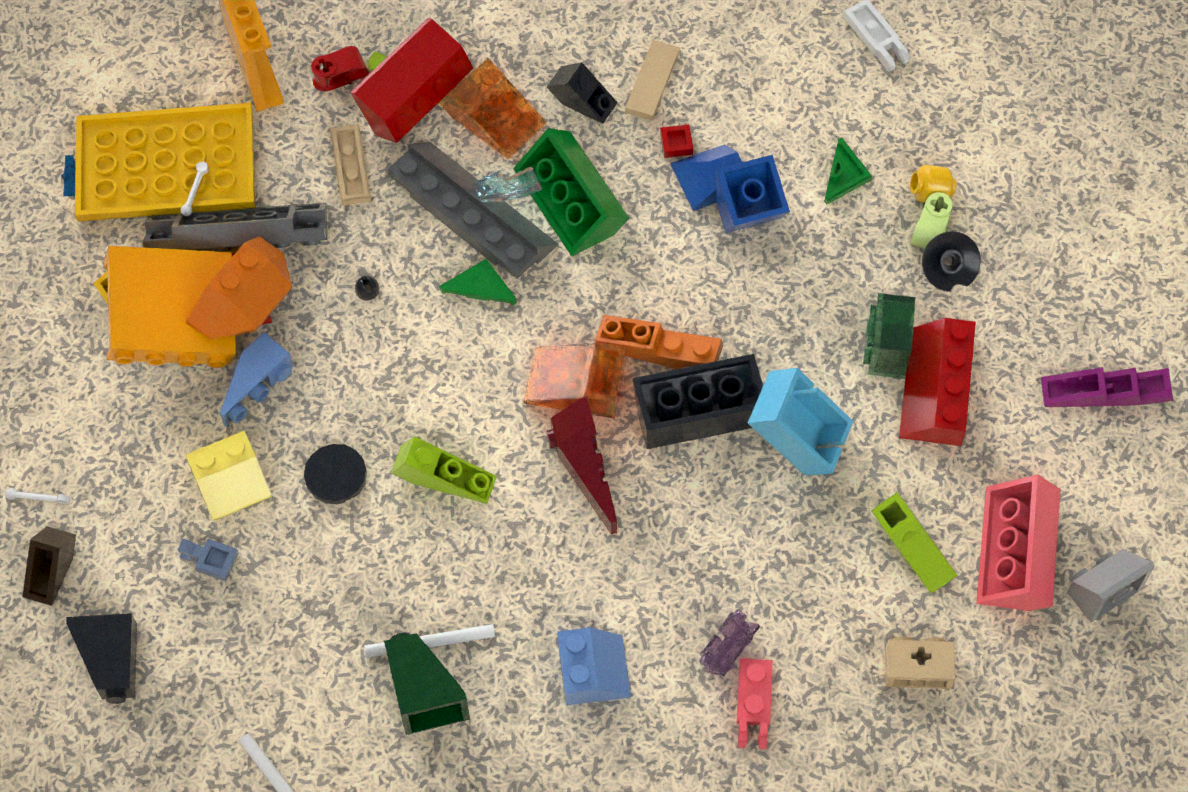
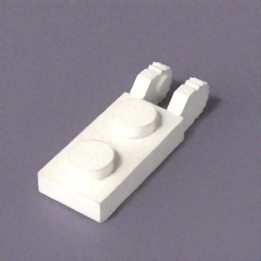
[843,0,910,72]

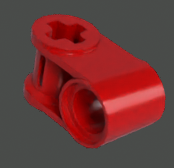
[311,46,369,92]

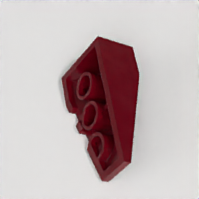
[546,396,617,534]

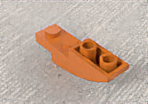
[595,315,723,369]

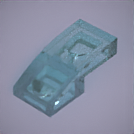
[474,166,542,202]

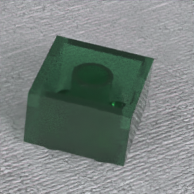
[863,293,916,379]

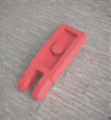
[737,658,773,750]

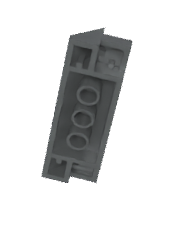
[388,142,558,279]
[142,203,328,252]

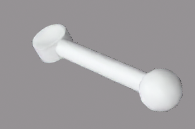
[181,162,209,216]
[5,488,70,505]

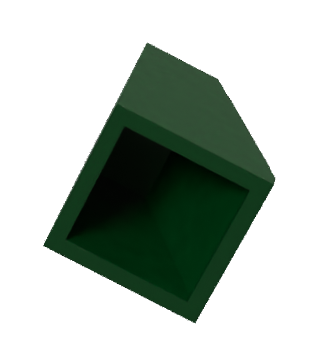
[384,633,470,735]

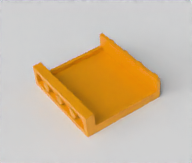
[218,0,284,112]
[104,246,236,368]

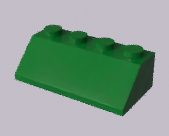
[513,128,629,256]

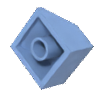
[557,627,631,706]

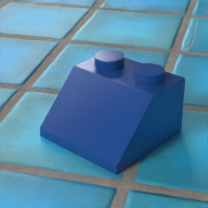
[715,154,790,233]

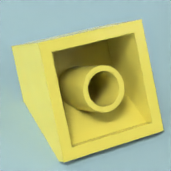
[186,431,272,521]

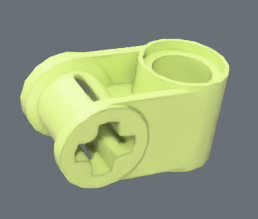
[910,192,953,249]

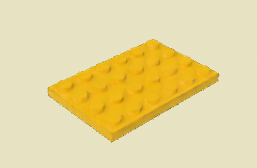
[75,102,255,222]

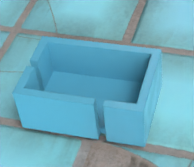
[748,368,854,475]

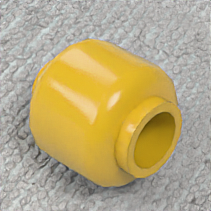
[910,165,957,203]

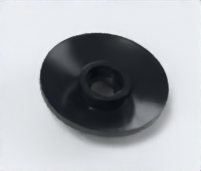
[922,231,981,292]

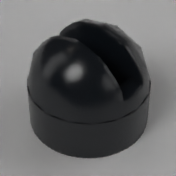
[355,275,379,301]

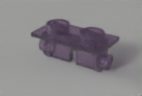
[699,609,760,677]

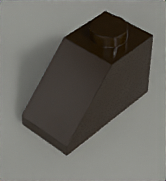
[22,526,76,606]

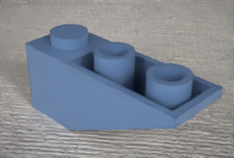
[220,332,293,428]

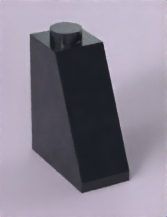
[66,613,137,704]

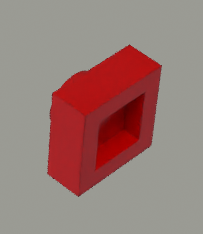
[660,124,694,158]

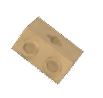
[885,636,955,689]

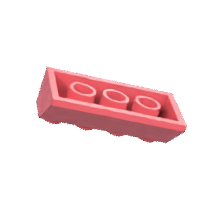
[976,474,1061,611]

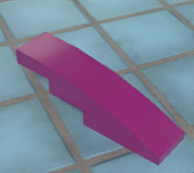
[1041,367,1174,407]

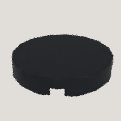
[304,444,367,504]

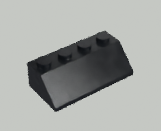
[633,354,763,449]

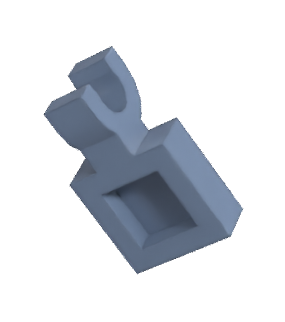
[178,539,238,582]

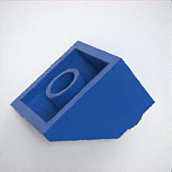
[670,145,742,211]

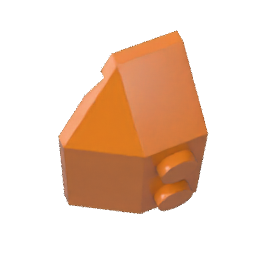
[186,236,292,340]

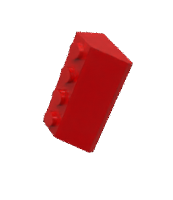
[350,18,474,143]
[899,318,976,446]

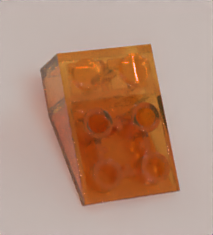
[439,58,547,160]
[523,342,626,419]

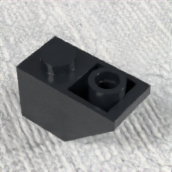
[547,62,618,124]

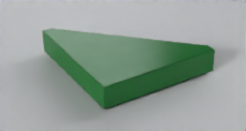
[824,137,872,205]
[439,259,517,305]

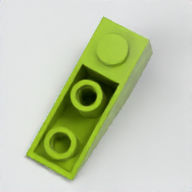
[391,436,497,504]
[871,492,958,593]

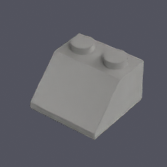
[1067,549,1155,622]

